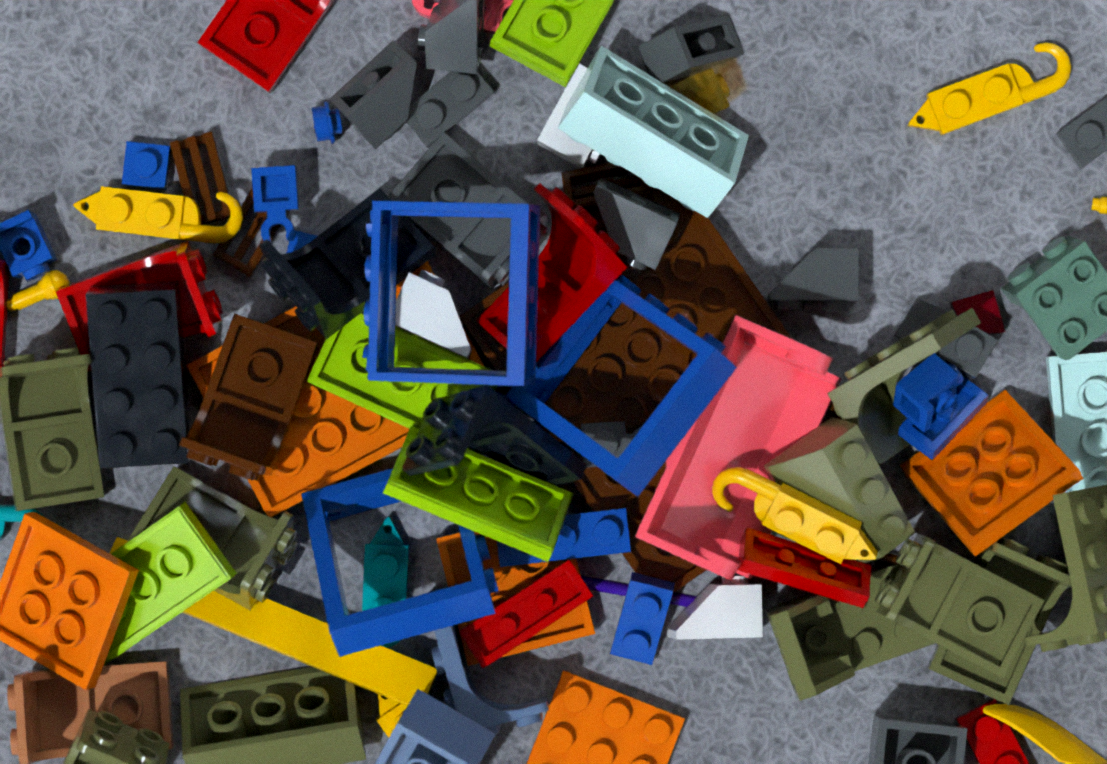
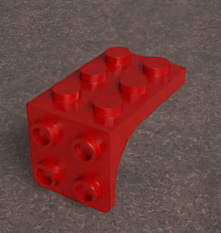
[197,0,335,93]
[476,183,627,362]
[55,241,224,372]

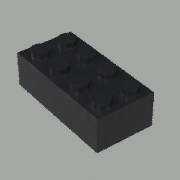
[85,281,190,469]

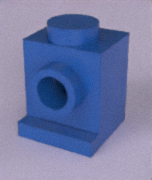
[0,210,57,282]
[893,353,963,433]

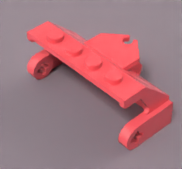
[635,315,842,581]

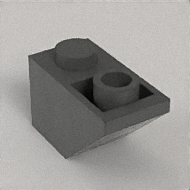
[768,248,859,311]

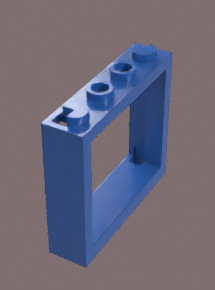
[362,201,540,386]
[506,275,737,497]
[301,468,498,657]

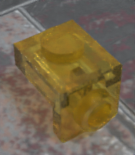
[670,67,730,114]

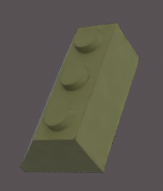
[764,417,915,563]

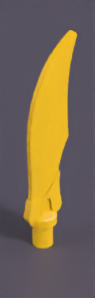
[983,704,1107,764]

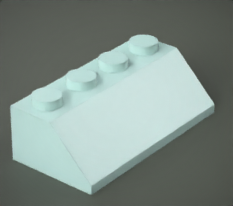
[558,46,749,218]

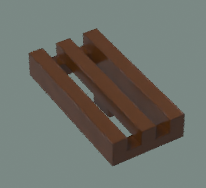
[170,131,230,225]
[561,162,654,213]
[213,187,290,278]

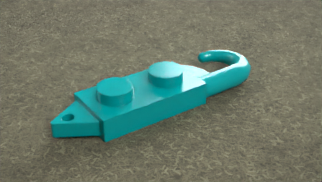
[362,517,409,648]

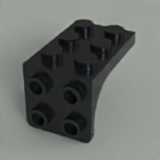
[259,188,436,340]
[402,385,587,485]

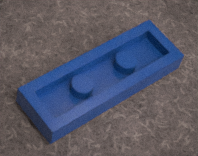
[497,508,631,567]

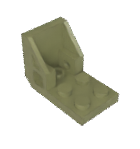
[766,563,935,701]

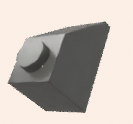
[418,0,485,74]
[638,14,744,84]
[329,40,417,149]
[593,177,680,270]
[894,298,998,380]

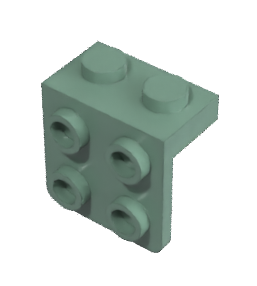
[1000,236,1107,360]

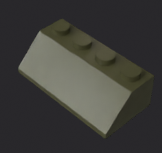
[180,667,366,764]

